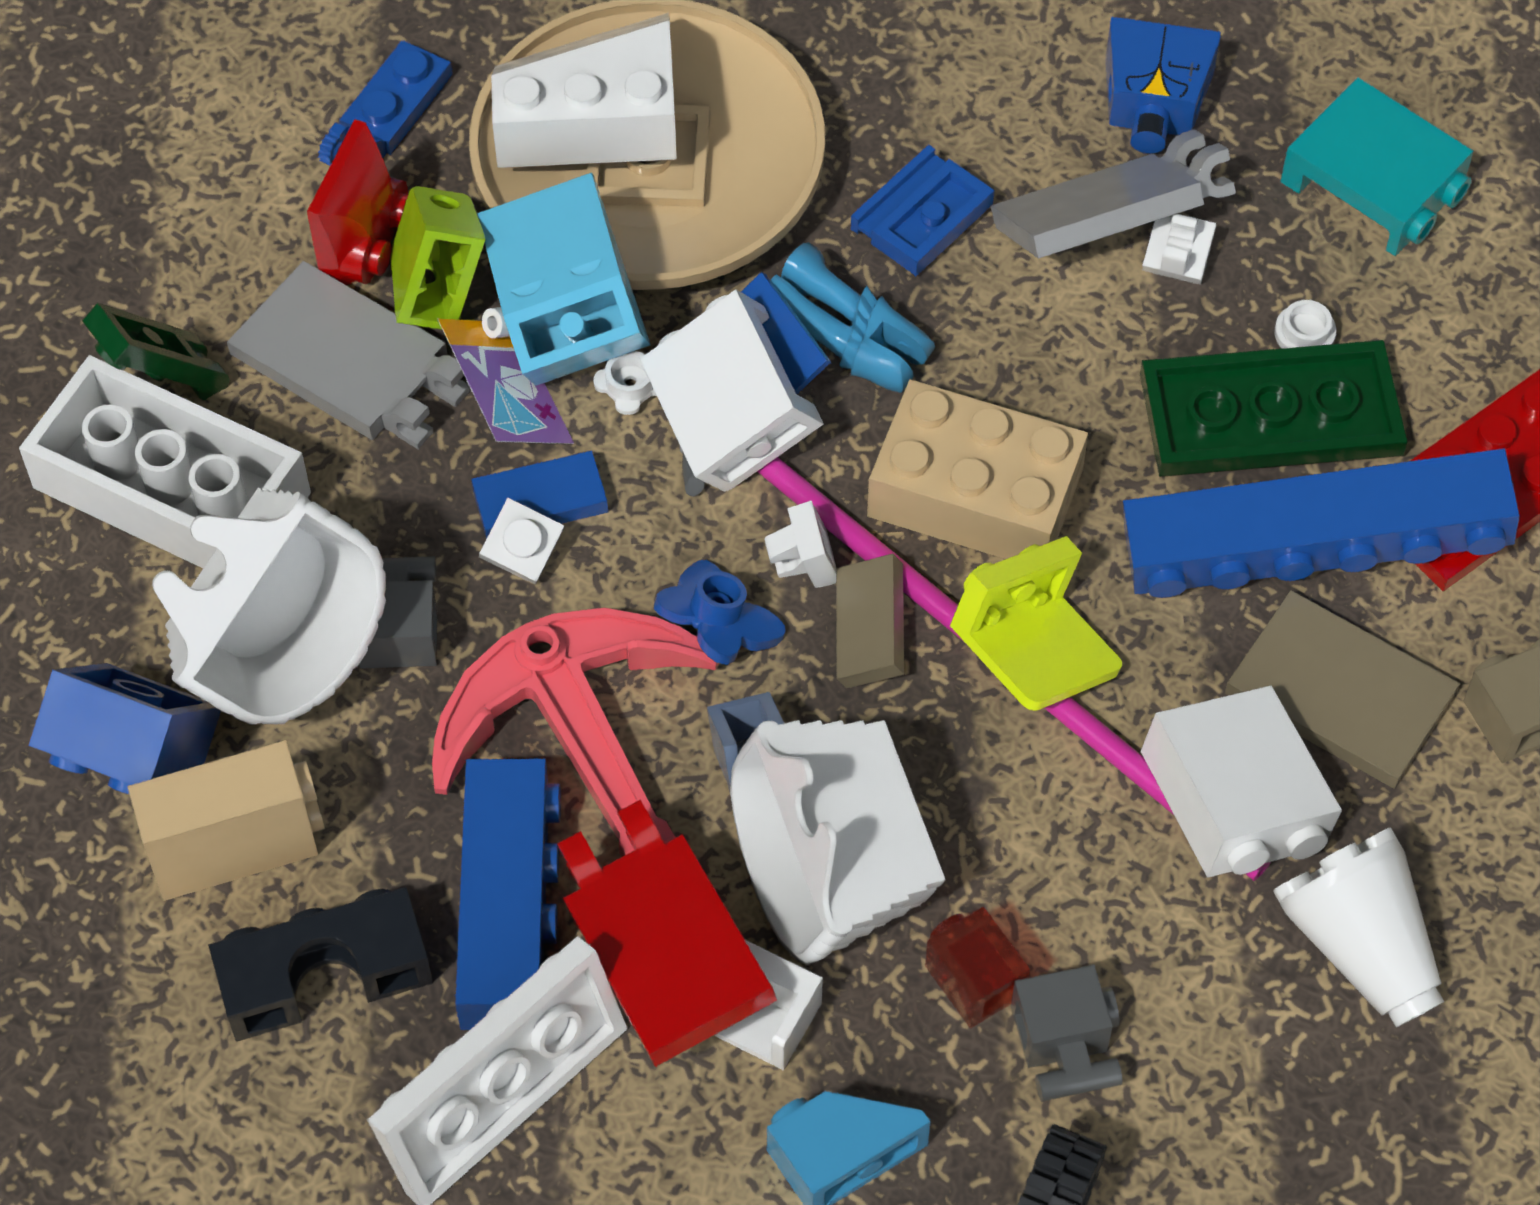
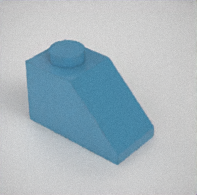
[767,1091,930,1205]

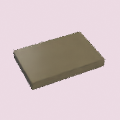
[1225,590,1460,789]

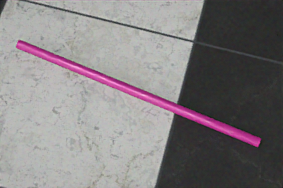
[757,457,1271,881]

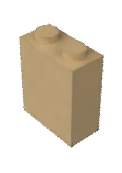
[127,740,325,901]

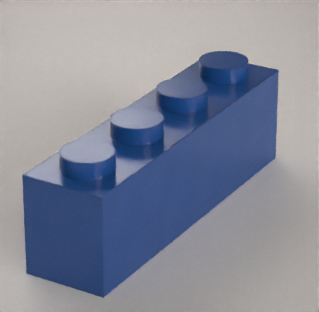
[455,759,561,1030]

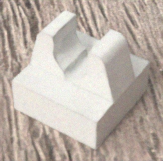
[1142,214,1216,285]
[764,501,836,588]

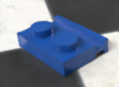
[851,145,994,276]

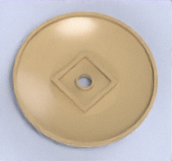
[469,0,825,290]

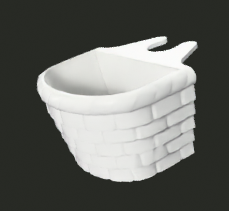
[152,487,386,724]
[730,720,945,965]

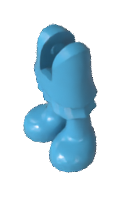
[771,242,935,393]

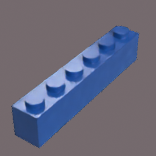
[1123,448,1520,598]

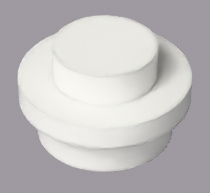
[1274,300,1336,348]

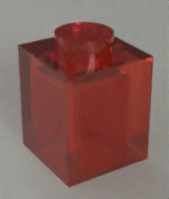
[925,906,1030,1029]

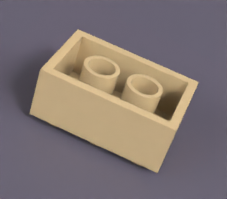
[867,379,1088,559]

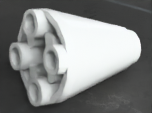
[1273,827,1444,1028]

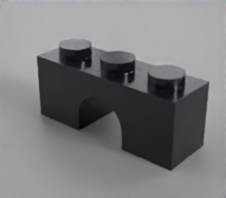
[208,887,433,1042]

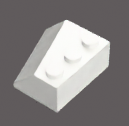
[491,13,677,168]

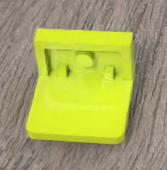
[950,536,1122,711]

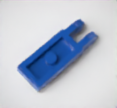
[318,40,452,165]

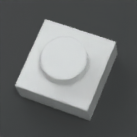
[479,498,564,585]

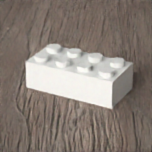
[19,355,311,568]

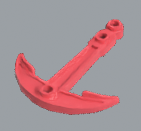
[432,608,720,857]

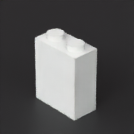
[1140,686,1342,878]

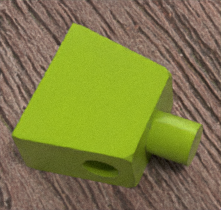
[391,186,485,329]

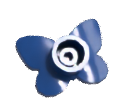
[654,560,786,665]

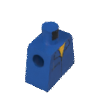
[1105,17,1221,154]

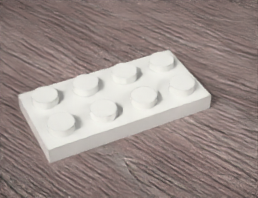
[367,936,627,1205]

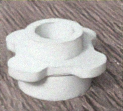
[594,351,657,415]

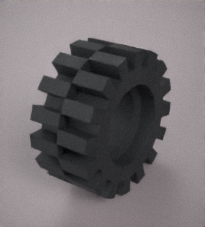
[1017,1124,1107,1205]

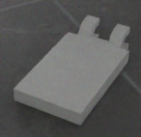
[991,129,1236,258]
[227,261,471,449]

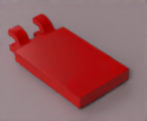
[557,799,778,1067]

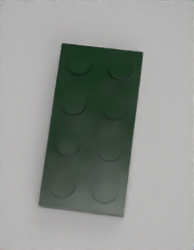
[1140,340,1408,477]

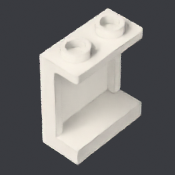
[640,289,824,492]

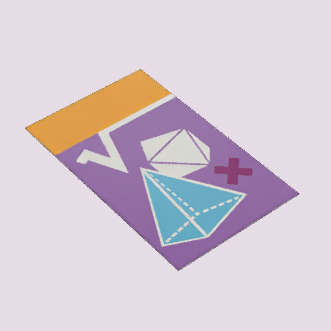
[437,318,574,444]

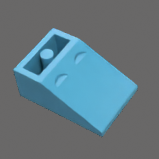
[477,172,651,386]

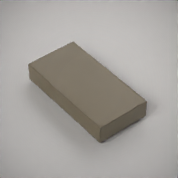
[836,554,904,688]

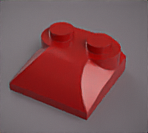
[307,119,408,286]

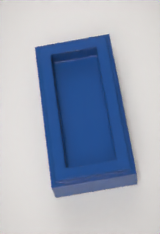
[471,451,608,540]

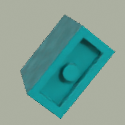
[1280,77,1474,257]

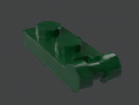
[82,303,230,400]

